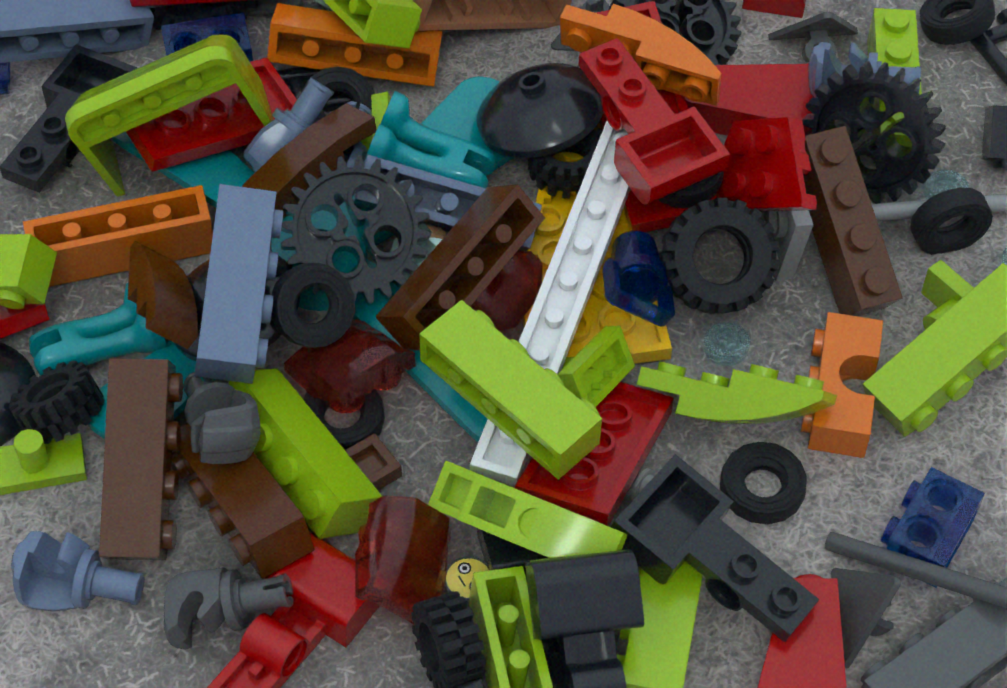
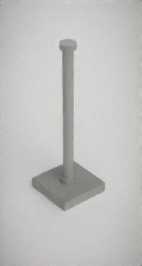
[760,194,1007,281]

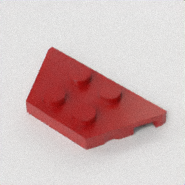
[716,117,817,211]

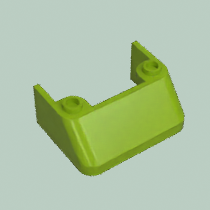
[65,35,274,197]

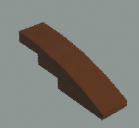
[241,103,377,218]
[128,241,198,349]

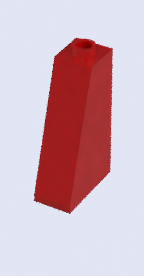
[685,64,814,136]
[757,574,847,688]

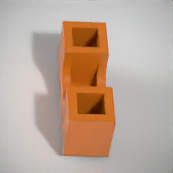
[801,312,883,458]

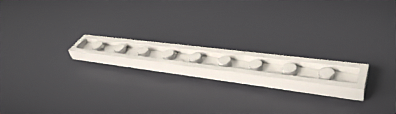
[470,121,630,488]

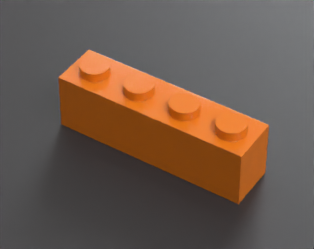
[267,3,443,87]
[23,185,213,287]

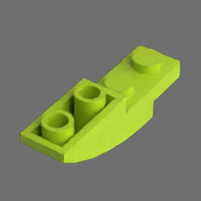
[637,361,837,424]
[427,461,628,558]

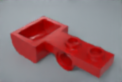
[578,38,730,204]
[207,532,391,688]

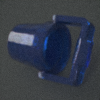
[603,231,675,327]

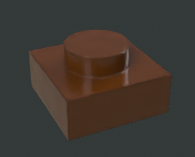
[345,433,402,490]

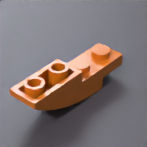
[560,4,721,106]

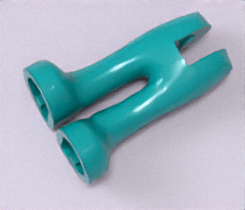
[364,91,496,189]
[29,282,167,376]

